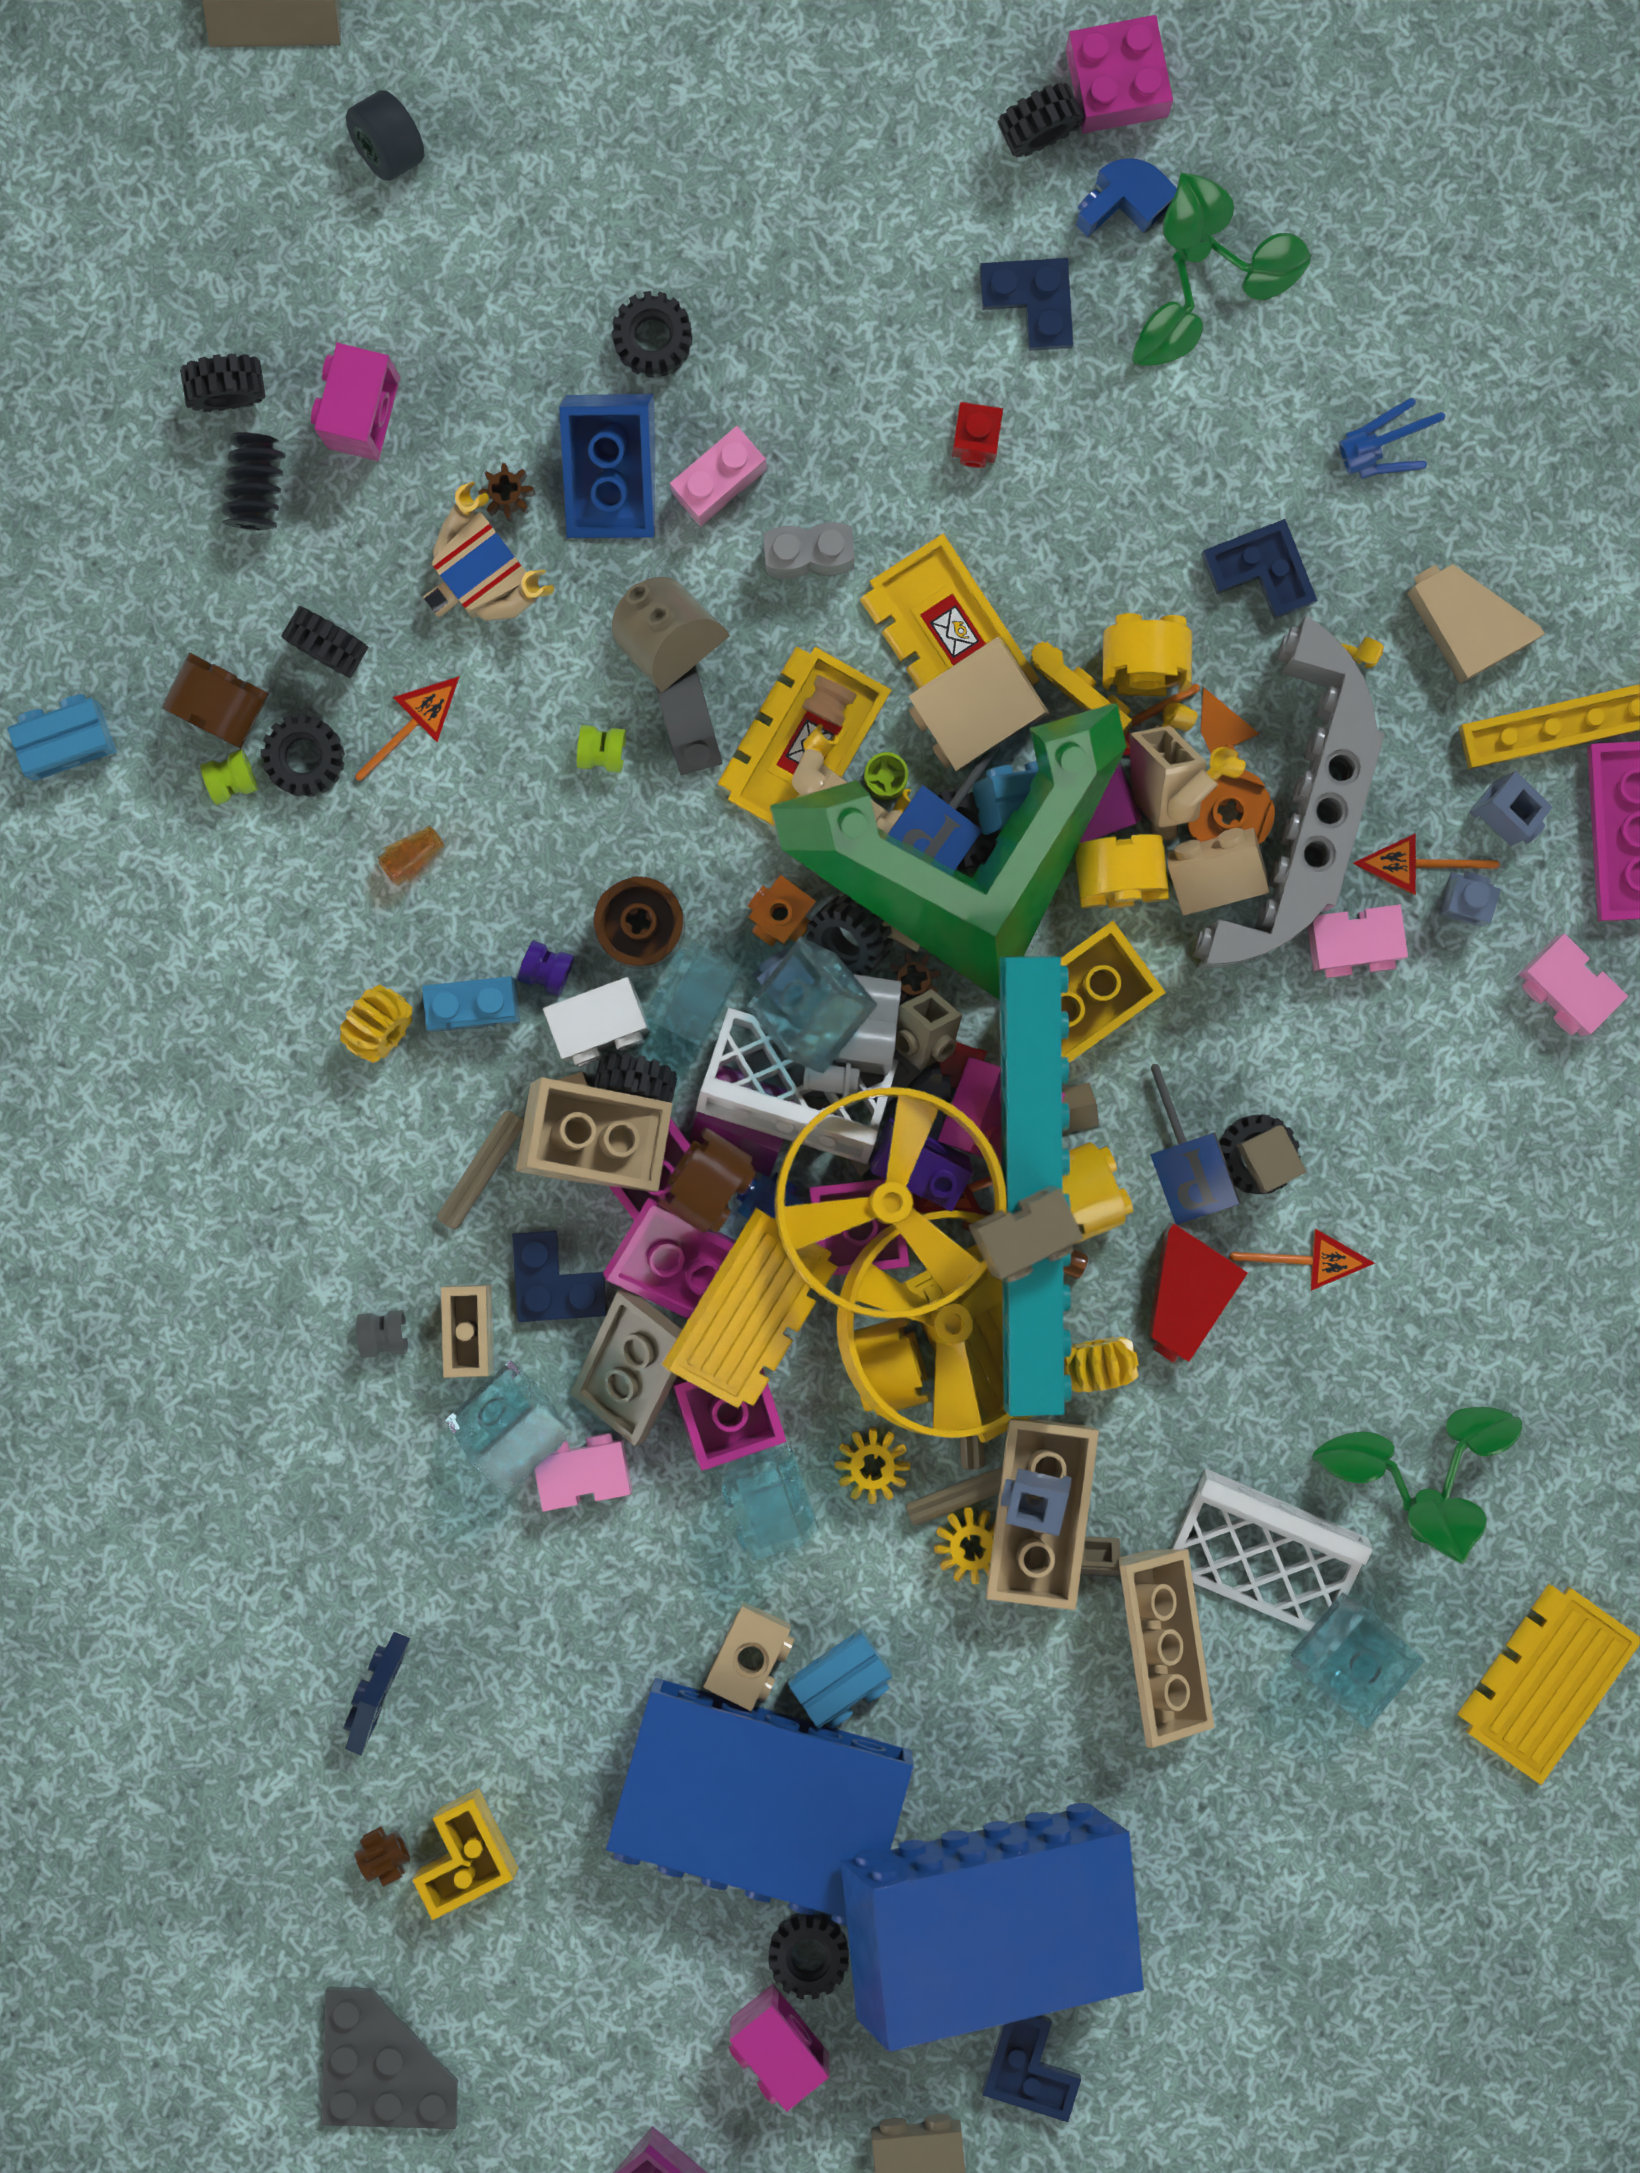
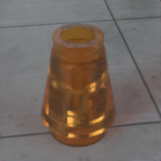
[376,825,445,886]

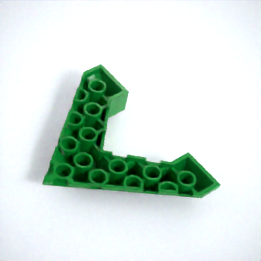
[770,703,1126,1001]

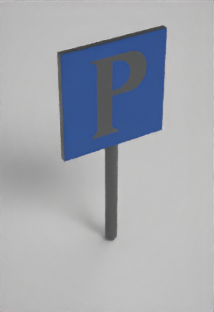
[888,744,1000,871]
[1150,1064,1241,1225]

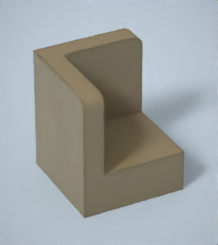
[1237,1125,1307,1193]

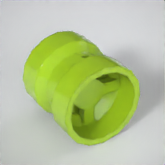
[577,725,626,773]
[200,749,259,806]
[864,752,908,801]

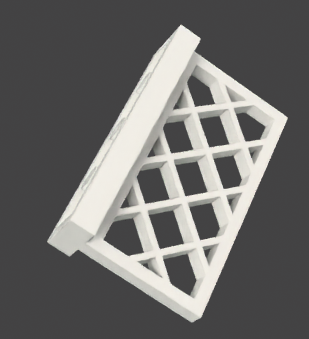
[696,1007,899,1164]
[1171,1468,1373,1640]

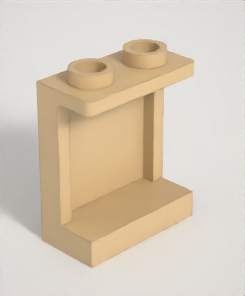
[908,637,1050,772]

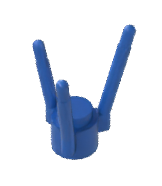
[1338,398,1446,479]

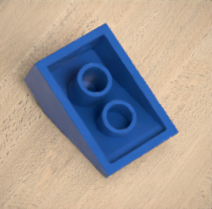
[559,394,655,538]

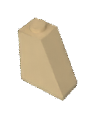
[1407,564,1545,684]

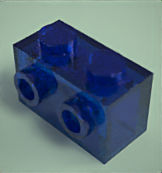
[735,1172,806,1220]

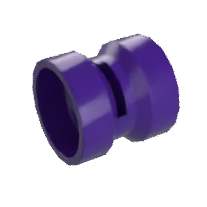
[517,940,575,997]

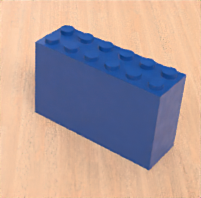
[606,1677,914,1926]
[841,1803,1144,2052]

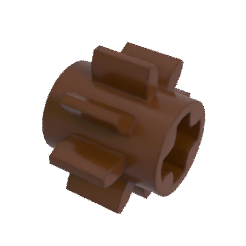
[478,463,535,522]
[889,952,941,1004]
[354,1826,410,1887]

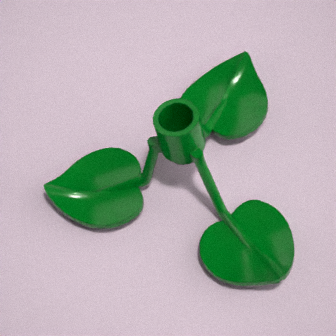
[1132,173,1312,366]
[1312,1407,1523,1564]

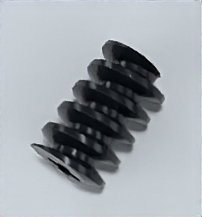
[221,432,286,531]

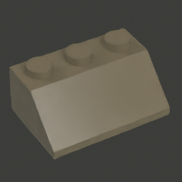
[202,0,341,47]

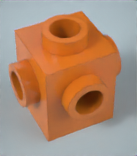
[747,874,817,947]

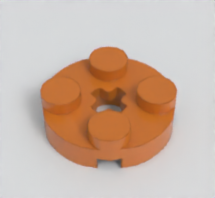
[1186,770,1275,844]

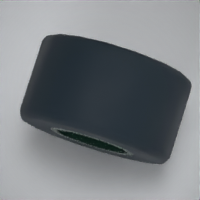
[345,90,425,181]

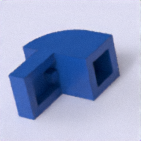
[1076,158,1177,237]

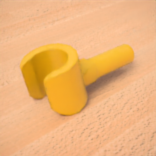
[1340,637,1384,668]

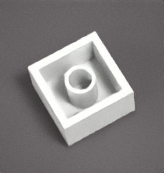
[543,977,651,1067]

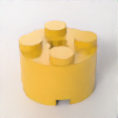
[1102,613,1192,697]
[1075,834,1169,909]
[1062,1142,1133,1245]
[854,1317,931,1416]

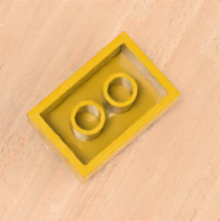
[1061,921,1166,1063]

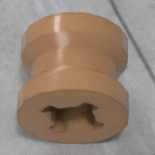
[802,675,857,727]

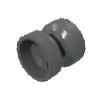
[356,1310,408,1358]

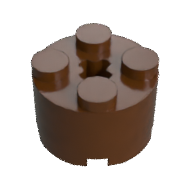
[161,653,269,749]
[594,876,686,969]
[657,1127,756,1233]

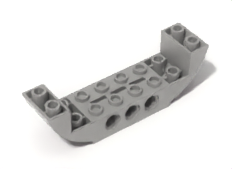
[1192,617,1385,970]

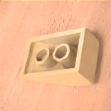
[516,1077,673,1192]

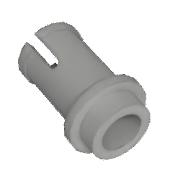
[803,1062,860,1098]

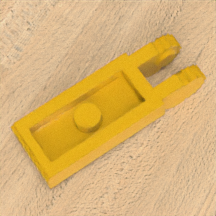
[1030,641,1132,736]

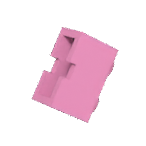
[670,426,767,527]
[1307,904,1408,978]
[1519,934,1628,1036]
[533,1433,633,1512]

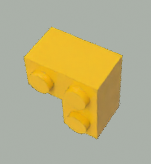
[412,1788,519,1920]

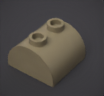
[612,577,730,693]

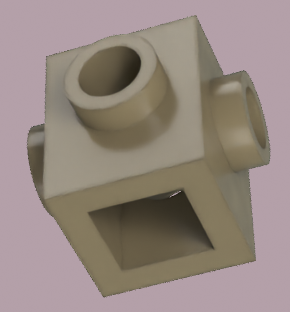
[895,989,962,1070]

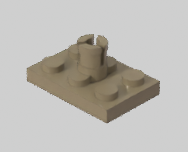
[570,1289,682,1447]

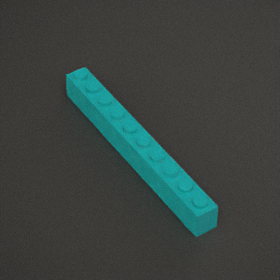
[999,956,1072,1416]

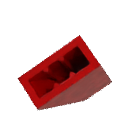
[1148,1223,1248,1363]

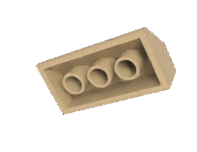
[986,1419,1099,1610]
[1119,1549,1215,1748]

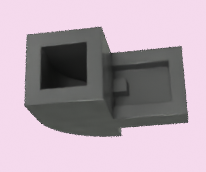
[655,665,723,776]

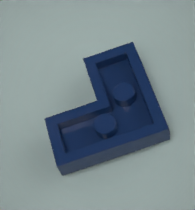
[980,258,1073,351]
[1201,519,1318,619]
[512,1231,607,1322]
[343,1632,410,1756]
[982,2015,1081,2122]

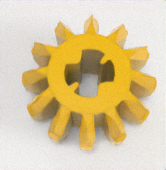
[340,984,413,1063]
[1064,1336,1139,1393]
[835,1427,910,1504]
[934,1507,996,1584]

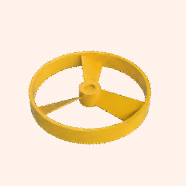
[775,1087,1006,1318]
[837,1211,1014,1438]

